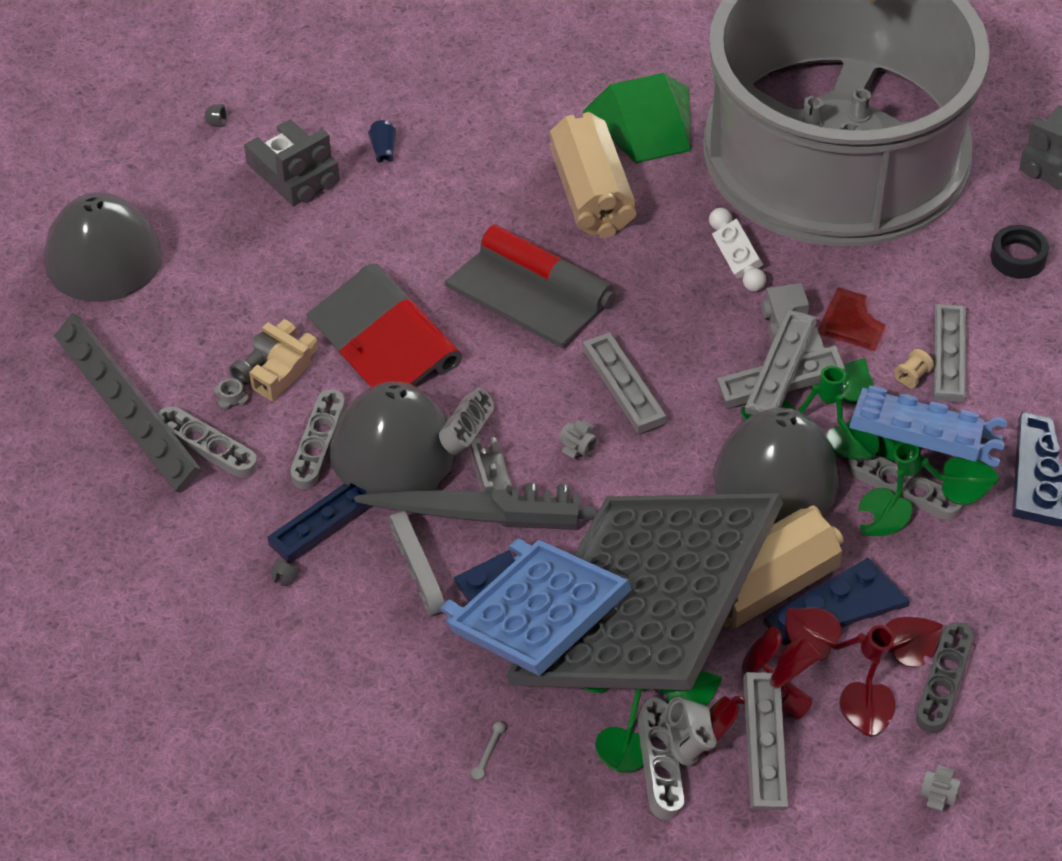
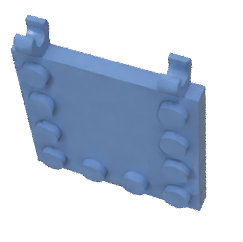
[849,386,1007,466]
[439,538,632,676]

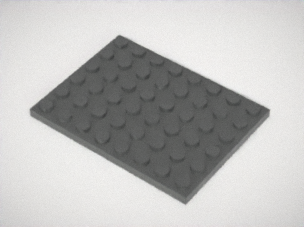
[506,493,783,690]

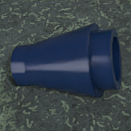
[368,120,396,163]

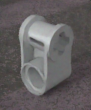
[664,697,716,766]

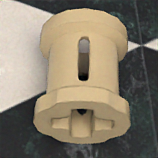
[894,349,934,389]

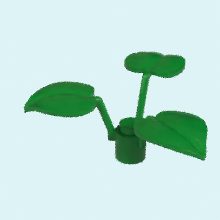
[741,358,879,459]
[858,435,999,536]
[581,671,722,773]

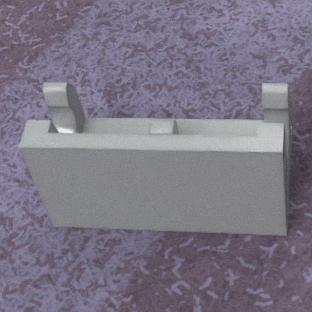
[470,437,513,496]

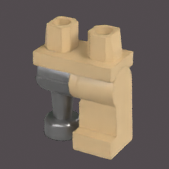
[229,319,318,402]

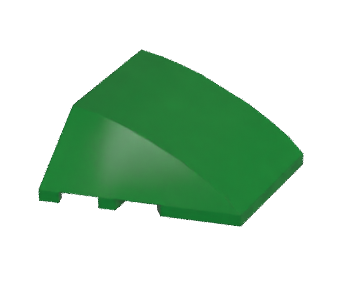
[583,73,690,163]

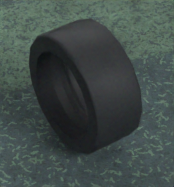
[990,225,1049,279]

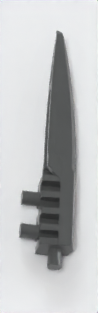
[354,483,595,530]

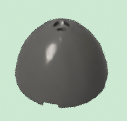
[44,192,162,302]
[330,381,455,494]
[713,408,840,523]

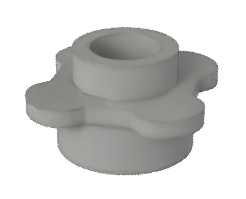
[214,378,248,409]

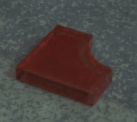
[818,287,886,351]

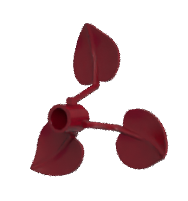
[785,607,943,737]
[704,626,822,755]

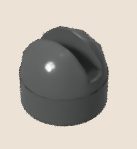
[204,104,227,127]
[271,559,300,586]

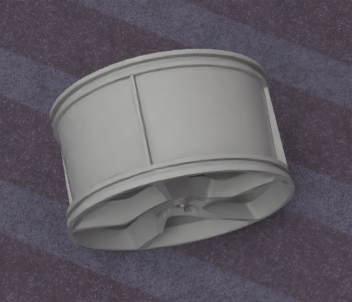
[703,0,989,246]

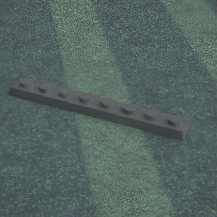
[54,313,202,493]

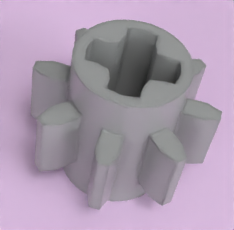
[559,419,598,459]
[920,765,961,811]

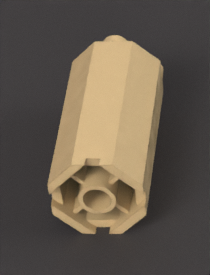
[550,112,636,238]
[723,505,843,628]

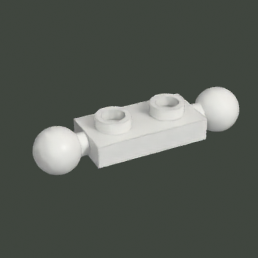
[709,208,767,292]

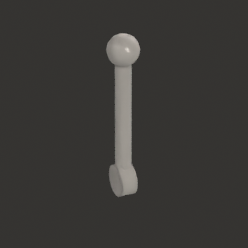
[471,721,506,781]

